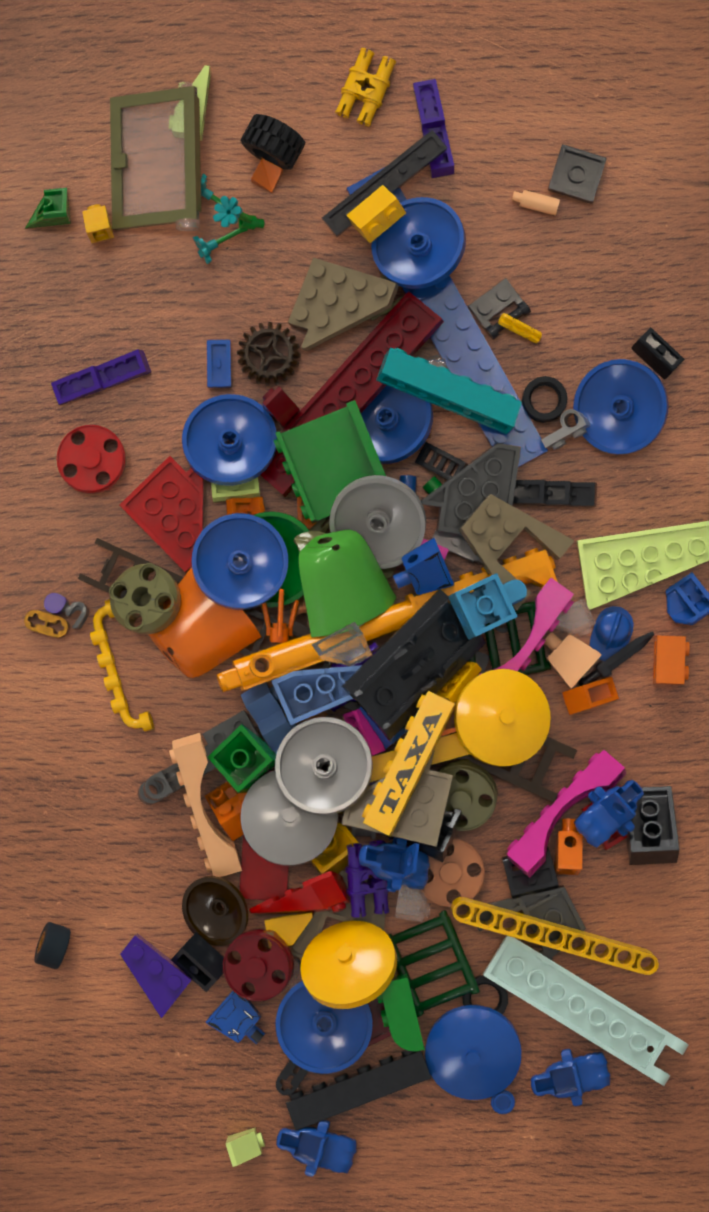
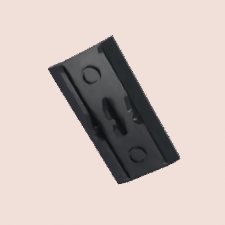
[342,589,486,740]

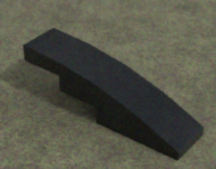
[513,480,597,507]

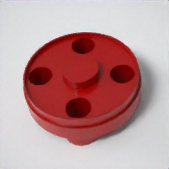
[56,425,126,494]

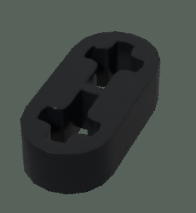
[276,1060,309,1095]

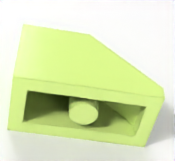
[225,1128,265,1167]

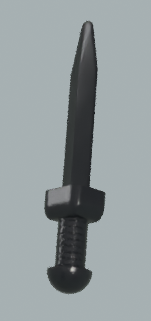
[579,632,654,686]

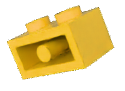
[346,185,406,243]

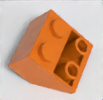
[205,781,247,841]

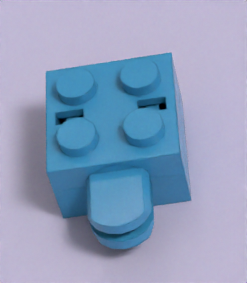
[448,573,527,640]

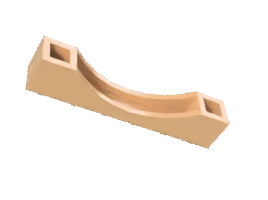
[169,733,242,877]

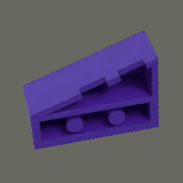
[120,933,192,1018]

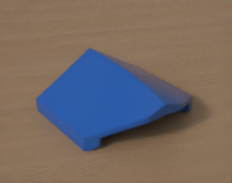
[666,572,709,625]

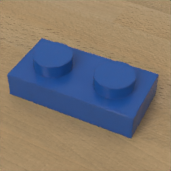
[207,340,231,388]

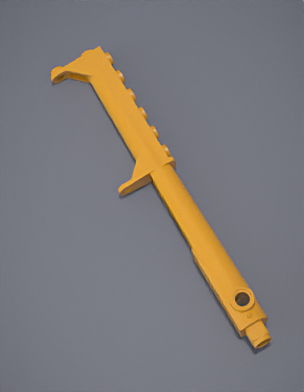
[216,548,557,692]

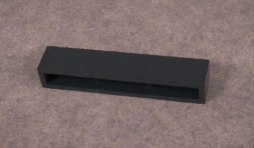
[286,1050,431,1130]

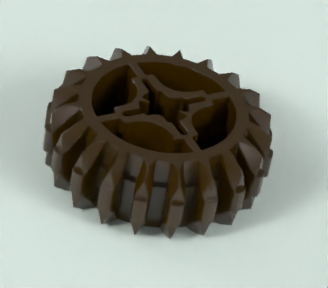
[237,322,301,386]

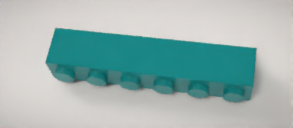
[376,348,522,434]

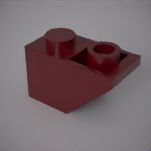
[262,386,300,429]

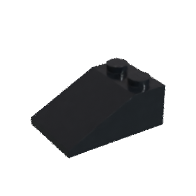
[626,786,680,865]

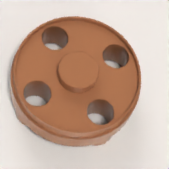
[420,838,485,908]

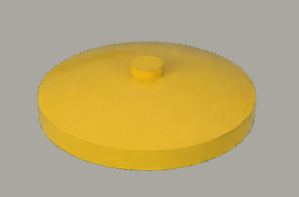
[454,669,551,766]
[300,921,397,1009]

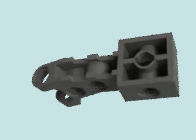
[138,710,260,805]

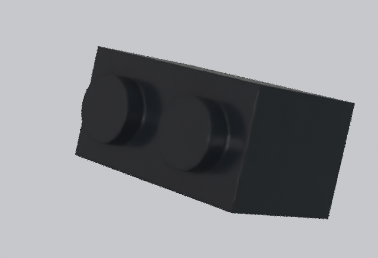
[171,932,224,992]

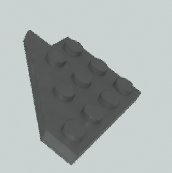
[421,443,521,534]

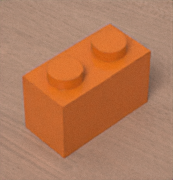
[653,635,690,685]

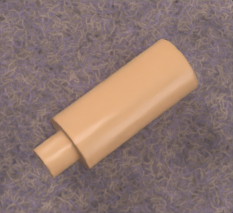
[512,190,560,216]

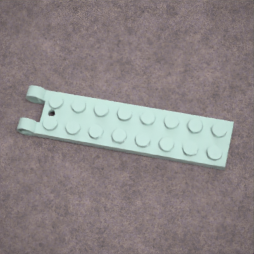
[482,935,689,1086]

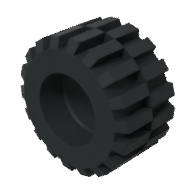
[240,114,306,170]

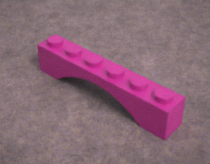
[479,577,574,675]
[507,750,626,878]

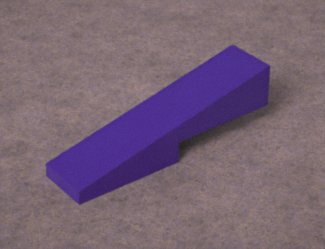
[413,79,454,178]
[51,349,152,405]

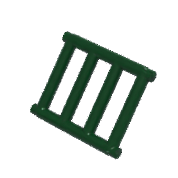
[469,602,551,676]
[387,910,480,1017]

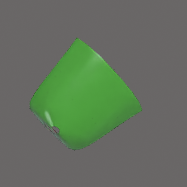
[299,529,396,637]

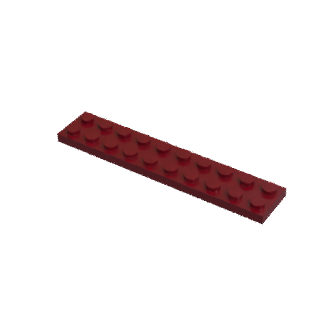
[260,291,444,497]

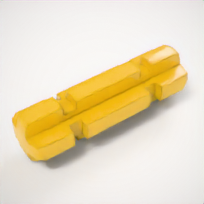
[498,313,542,343]

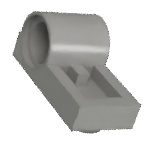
[541,409,591,450]

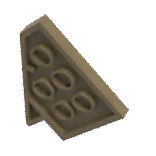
[288,258,399,351]

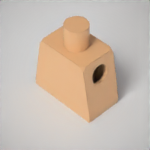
[544,632,602,689]

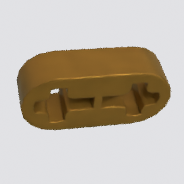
[24,610,69,638]

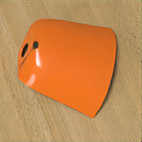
[148,567,262,678]

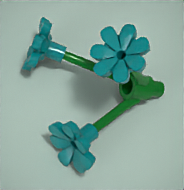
[192,173,265,264]

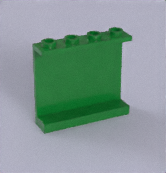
[273,400,386,523]

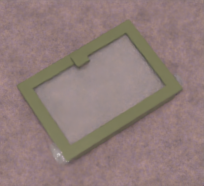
[110,82,201,231]

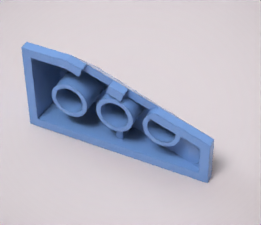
[271,665,362,725]

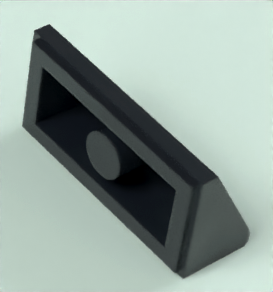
[632,327,685,380]

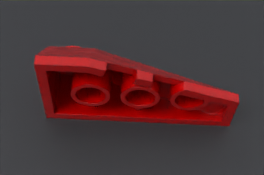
[249,871,351,915]

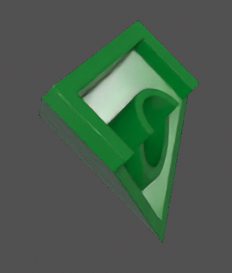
[25,187,71,229]

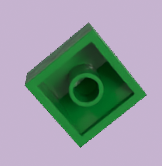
[207,724,276,793]

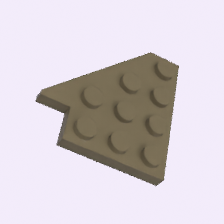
[342,750,453,847]

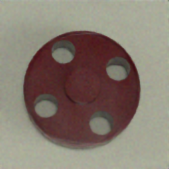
[223,929,294,1001]

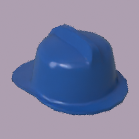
[590,606,634,661]

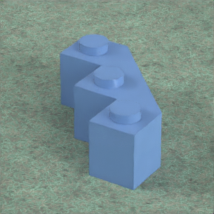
[241,682,297,754]

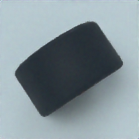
[34,922,71,969]

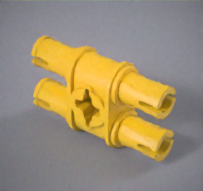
[335,48,396,127]

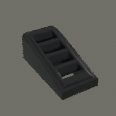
[415,442,468,480]

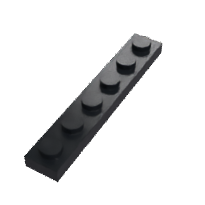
[322,130,447,237]

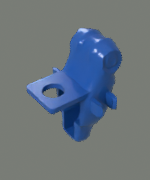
[574,780,644,848]
[359,837,430,892]
[531,1049,611,1106]
[276,1120,357,1177]

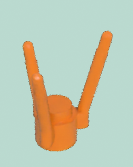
[262,589,299,643]

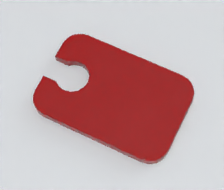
[239,835,289,900]

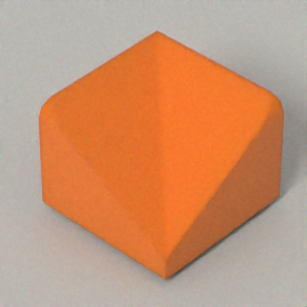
[251,158,283,193]

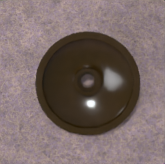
[182,876,248,946]

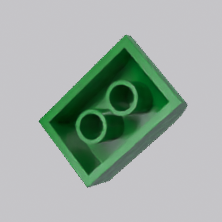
[377,974,425,1051]

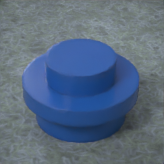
[491,1090,515,1114]

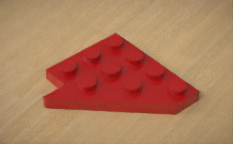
[119,456,204,573]

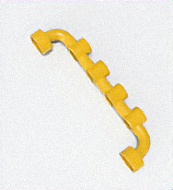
[90,599,154,732]

